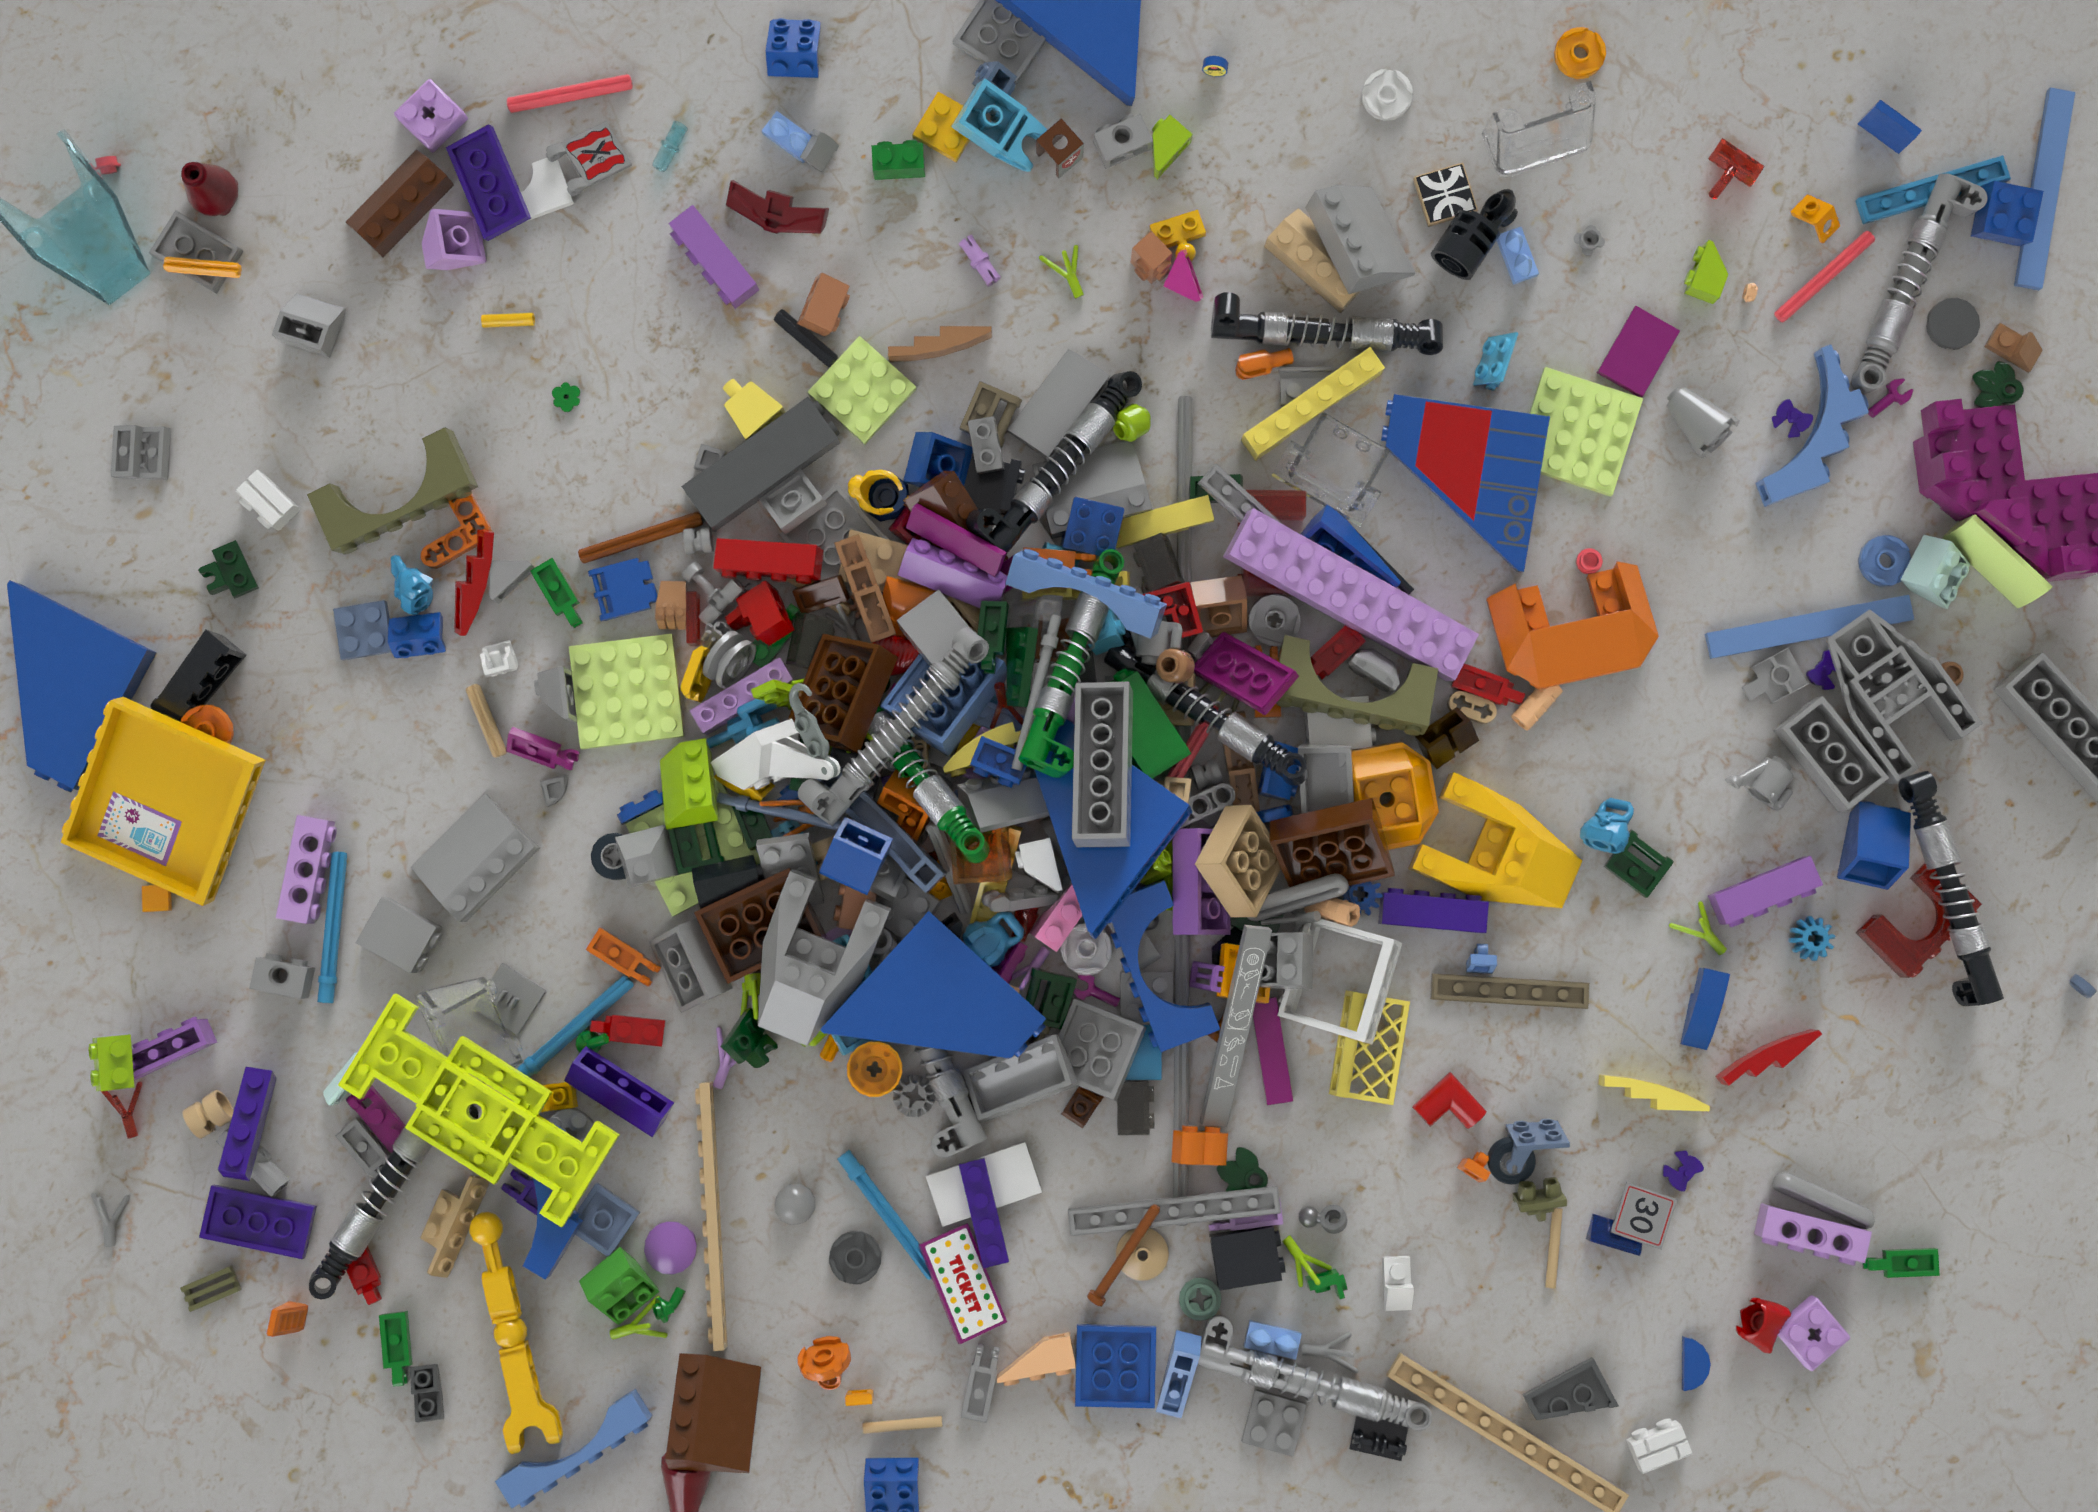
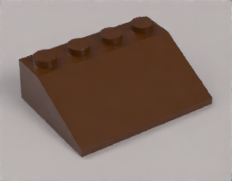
[788,634,898,754]
[1270,798,1395,887]
[694,868,826,984]
[665,1353,761,1474]

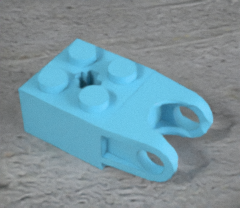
[951,79,1047,172]

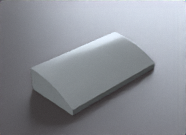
[1007,349,1110,460]
[1298,744,1354,814]
[963,1034,1079,1122]

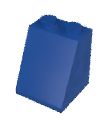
[1837,801,1911,890]

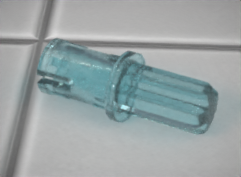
[652,121,688,172]

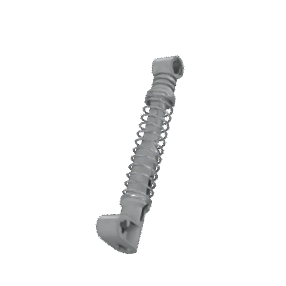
[798,628,989,826]

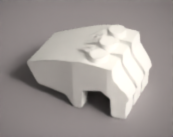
[480,640,519,677]

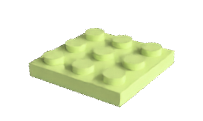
[808,336,917,445]

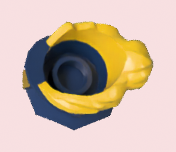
[848,469,910,522]

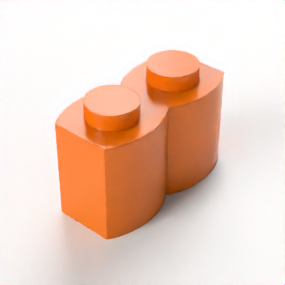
[1171,1125,1228,1165]

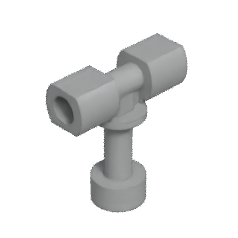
[682,562,747,625]

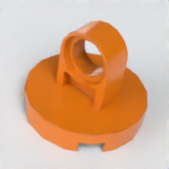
[181,705,234,744]
[797,1336,851,1390]

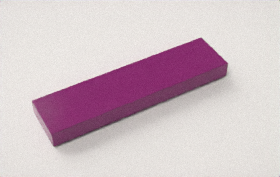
[906,503,1007,577]
[1252,997,1293,1106]

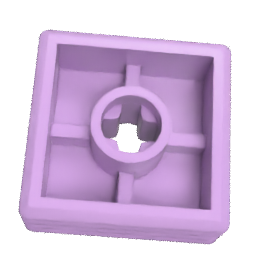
[394,79,468,153]
[1778,1295,1850,1371]

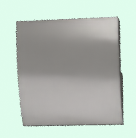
[111,425,171,479]

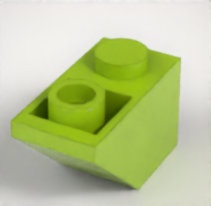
[1684,240,1728,304]

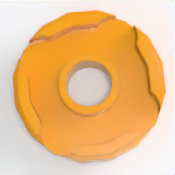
[1554,27,1606,79]

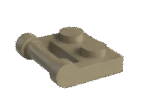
[959,381,1022,447]

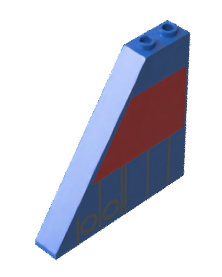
[1381,394,1550,572]

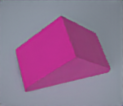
[1163,249,1203,302]

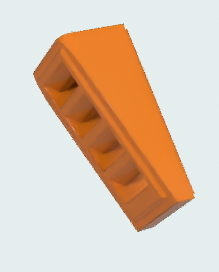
[267,1301,308,1337]

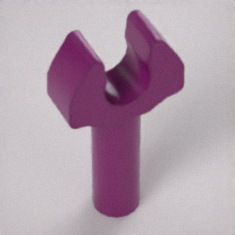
[1868,378,1914,418]
[1074,975,1120,1008]

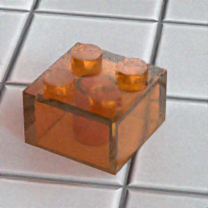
[950,826,1012,884]

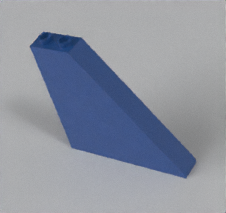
[995,0,1141,106]
[7,580,157,792]
[1034,719,1192,939]
[820,911,1046,1059]

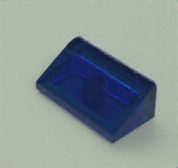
[1586,1214,1642,1256]

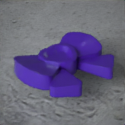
[1771,399,1813,438]
[1806,650,1836,690]
[1663,1151,1704,1192]

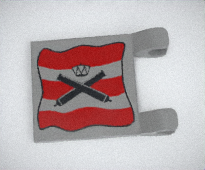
[546,121,632,196]

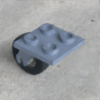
[1487,1119,1570,1185]

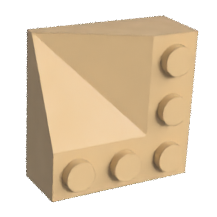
[1195,805,1281,917]

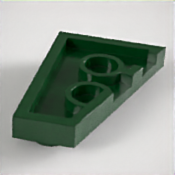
[1006,627,1038,708]

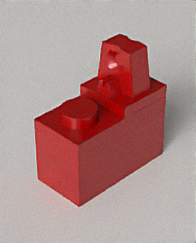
[725,580,794,646]

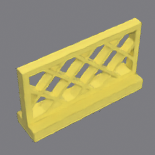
[1329,990,1410,1105]

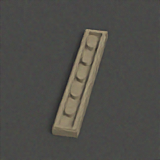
[1430,973,1590,1009]

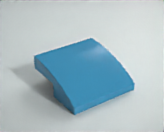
[1125,1024,1162,1080]

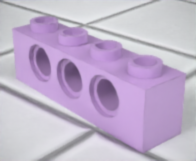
[689,657,794,735]
[276,815,337,924]
[1754,1203,1872,1266]

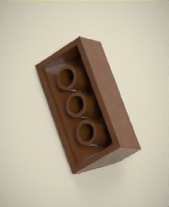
[346,149,454,257]
[903,471,1008,562]

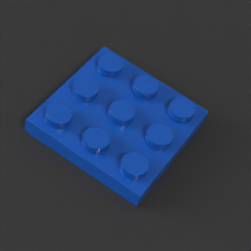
[1075,1324,1156,1408]

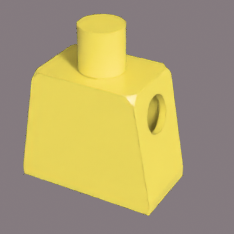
[723,379,785,440]

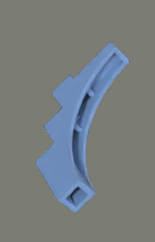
[1755,344,1869,507]

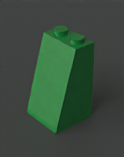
[1111,669,1191,779]

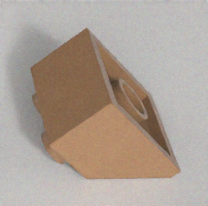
[1190,575,1247,637]

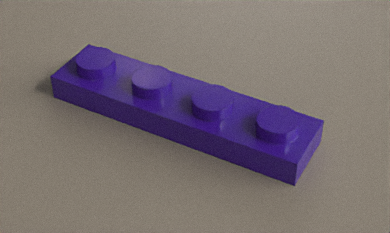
[959,1157,1009,1269]

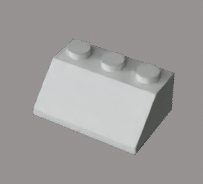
[1015,838,1062,892]

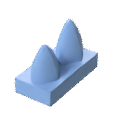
[762,111,812,163]
[1497,227,1539,285]
[1244,1320,1302,1360]

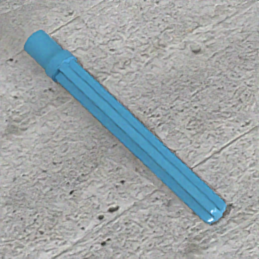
[317,852,347,1003]
[517,975,634,1077]
[837,1150,932,1280]

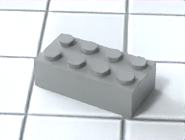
[1773,696,1889,812]

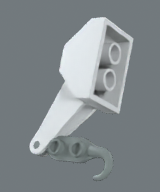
[711,683,840,790]

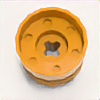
[847,1041,902,1097]

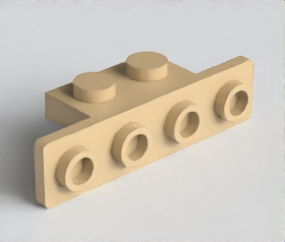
[420,1175,490,1278]

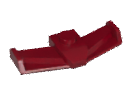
[726,180,829,234]

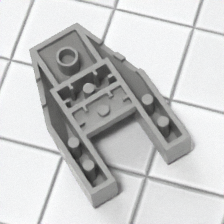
[1826,610,1983,785]
[758,869,891,1046]

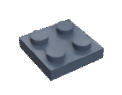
[333,600,392,661]
[575,1183,640,1257]

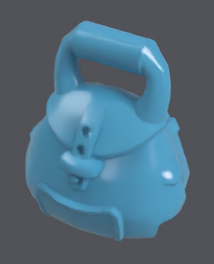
[391,555,433,615]
[1580,798,1634,853]
[963,912,1024,967]

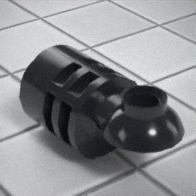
[1431,189,1518,280]

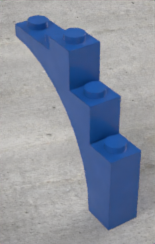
[523,1124,584,1280]

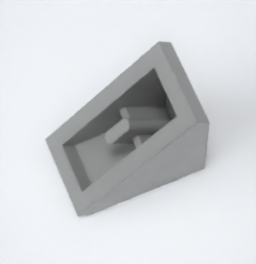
[489,560,535,604]

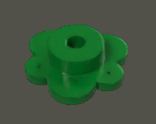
[552,382,580,412]

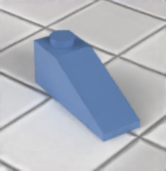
[1156,1330,1202,1418]

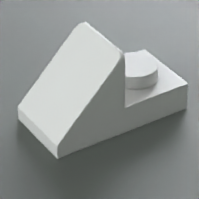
[1382,1256,1414,1311]

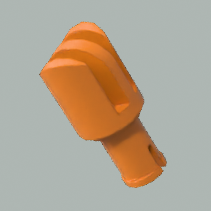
[1235,348,1294,380]

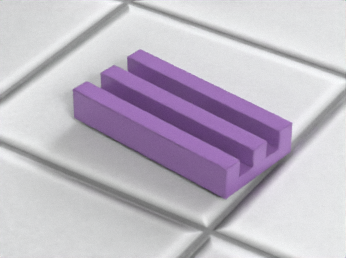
[1189,961,1225,993]

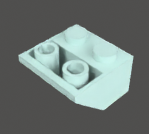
[1901,535,1970,609]

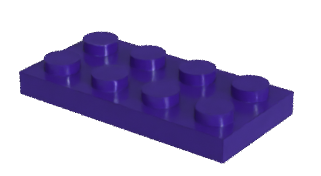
[446,124,531,241]
[199,1184,317,1259]

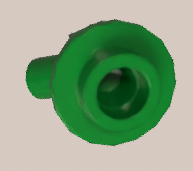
[575,1030,609,1053]
[652,1287,686,1323]

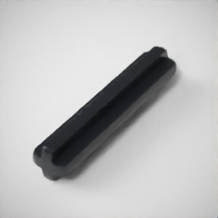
[774,309,838,367]

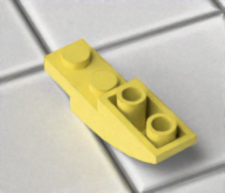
[943,722,1021,777]

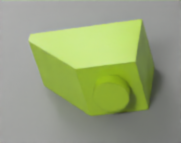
[1152,114,1193,179]

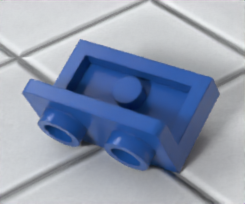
[388,612,446,658]
[969,736,1027,788]

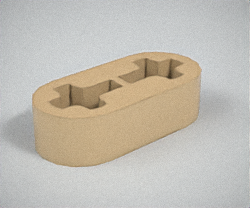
[1447,691,1497,724]

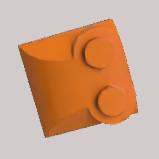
[882,576,936,638]

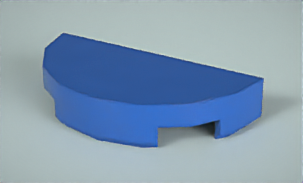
[1256,804,1293,823]
[1682,1336,1711,1391]

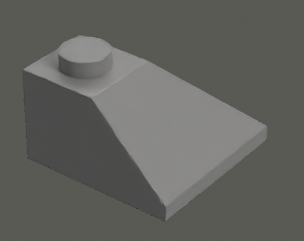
[534,666,577,724]
[615,825,679,888]

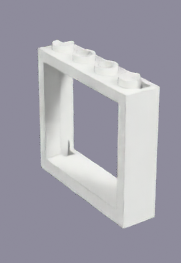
[1277,919,1402,1045]

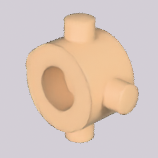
[1742,283,1758,302]

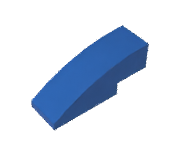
[1680,968,1730,1050]

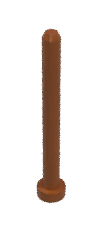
[1087,1204,1160,1307]

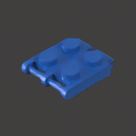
[588,558,658,621]

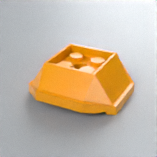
[1352,741,1439,850]

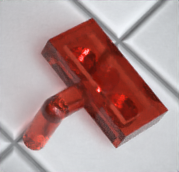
[1708,138,1765,199]

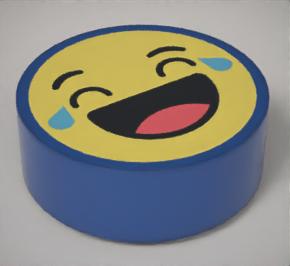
[1202,56,1228,77]

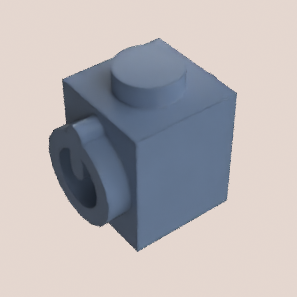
[972,61,1017,96]

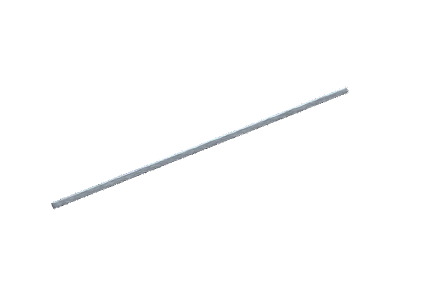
[1173,396,1193,1226]

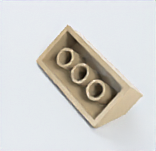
[1264,208,1361,313]

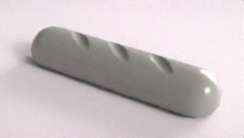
[1247,873,1349,921]
[1772,1172,1875,1229]

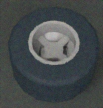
[591,833,626,880]

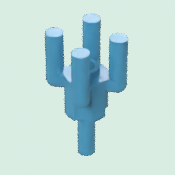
[706,699,784,749]

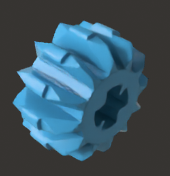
[1788,916,1836,961]

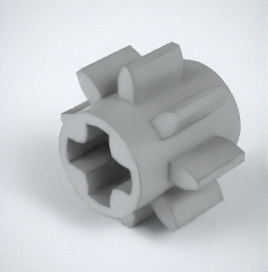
[700,621,732,650]

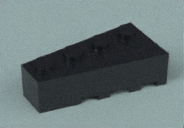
[150,629,247,722]

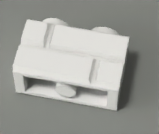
[236,470,300,531]
[1626,1418,1693,1474]

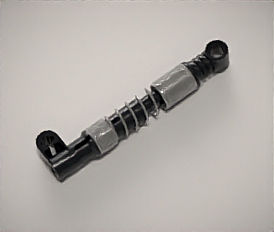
[1211,292,1443,355]
[966,371,1142,555]
[1104,628,1308,786]
[1898,771,2004,1006]
[309,1104,478,1300]

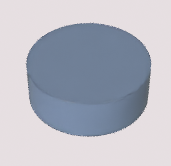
[2069,974,2097,999]

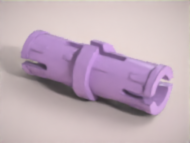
[959,235,1001,287]

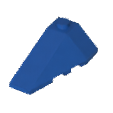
[1301,504,1401,587]

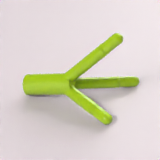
[1039,245,1084,299]
[1669,901,1727,955]
[1282,1235,1332,1287]
[609,1296,668,1340]

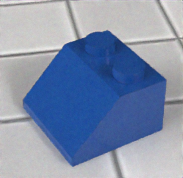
[903,432,973,487]
[1258,741,1299,801]

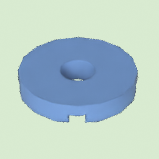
[1858,535,1912,587]

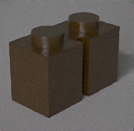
[1415,707,1479,769]

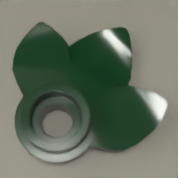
[1972,361,2024,408]
[1216,1147,1268,1191]

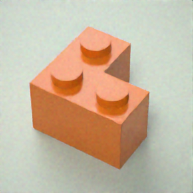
[877,769,930,842]

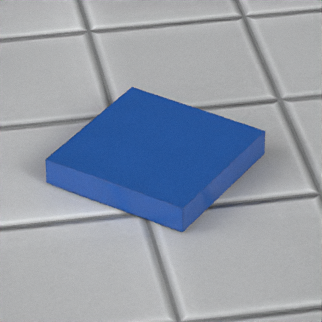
[1858,100,1922,154]

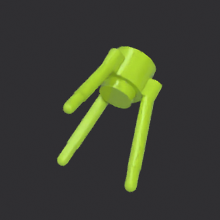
[740,973,761,1020]

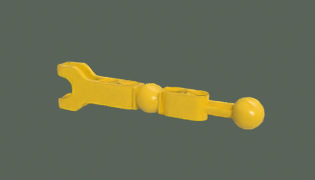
[469,1212,563,1454]

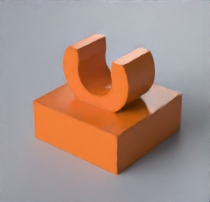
[1457,1151,1491,1182]

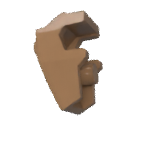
[655,581,690,630]

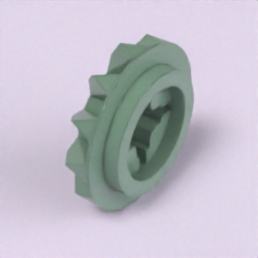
[1179,1277,1221,1321]

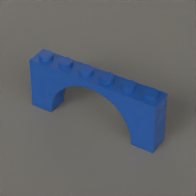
[1108,879,1220,1052]

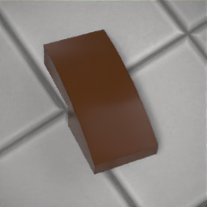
[1061,1086,1104,1129]

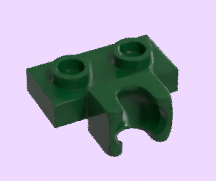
[198,540,259,599]
[720,1007,778,1068]

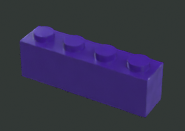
[1378,888,1489,933]
[564,1046,674,1137]
[218,1066,277,1181]

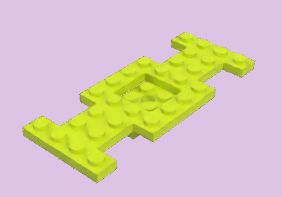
[338,994,620,1228]

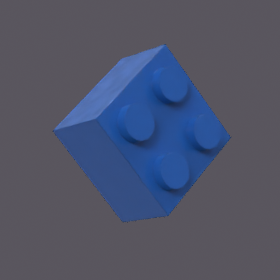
[1971,181,2044,246]

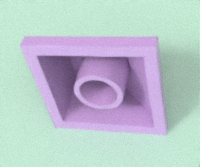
[422,209,487,270]

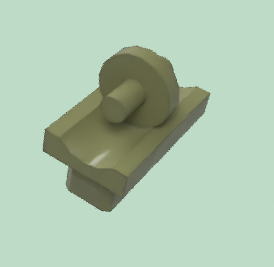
[1513,1177,1567,1222]

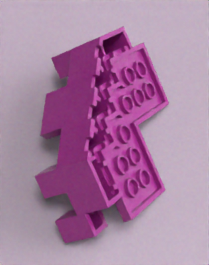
[1913,399,2098,582]

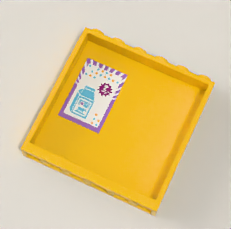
[60,697,266,906]

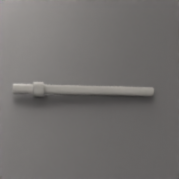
[1011,614,1062,771]

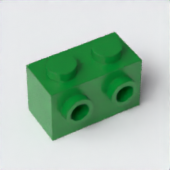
[871,140,925,180]

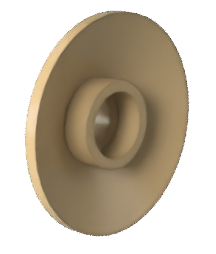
[1116,1228,1169,1281]

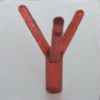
[990,682,1024,729]
[101,1081,142,1139]

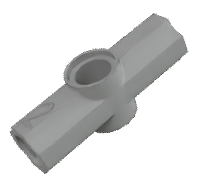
[216,1128,290,1197]

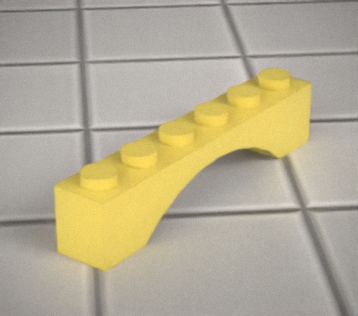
[1241,347,1385,461]

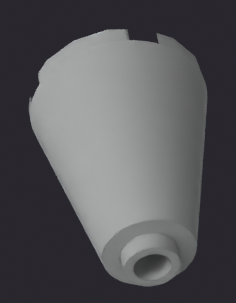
[1667,387,1740,458]

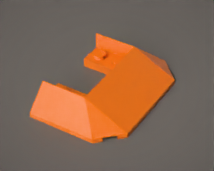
[1486,561,1659,689]

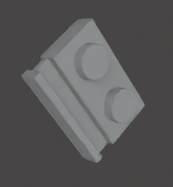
[1279,366,1332,406]

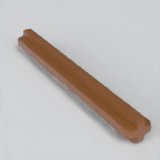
[578,512,703,563]

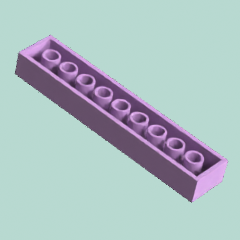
[1223,508,1479,681]

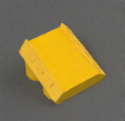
[680,645,712,703]

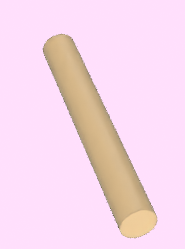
[1545,1208,1563,1289]
[862,1416,943,1434]

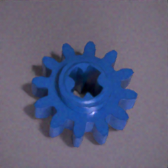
[1342,881,1383,916]

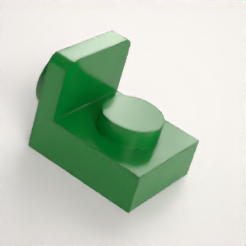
[1305,1269,1348,1299]

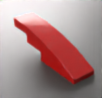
[454,530,494,636]
[1715,1029,1822,1086]

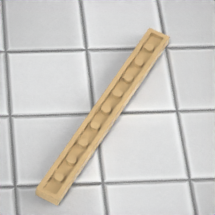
[695,1081,728,1351]
[1386,1352,1629,1512]

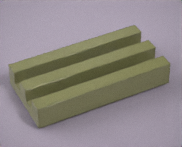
[180,1266,242,1312]

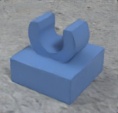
[1466,944,1497,974]

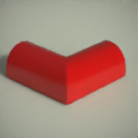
[1412,1072,1487,1129]

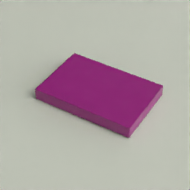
[1596,306,1680,398]

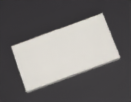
[926,1142,1042,1227]

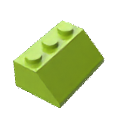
[660,738,718,829]

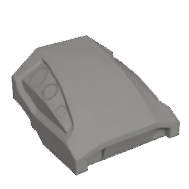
[1348,648,1400,693]

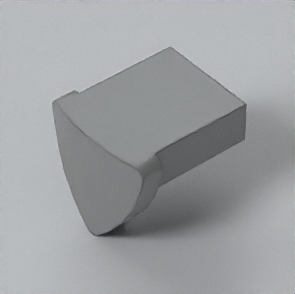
[800,129,839,172]

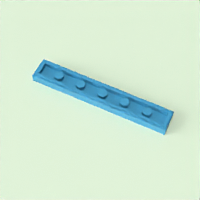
[1855,155,2011,224]

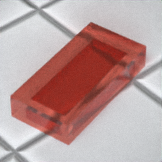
[686,591,701,646]

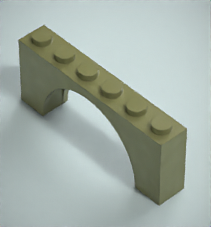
[307,427,478,554]
[1276,635,1438,736]

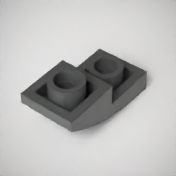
[410,1364,444,1423]

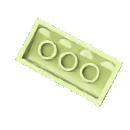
[1942,514,2053,608]

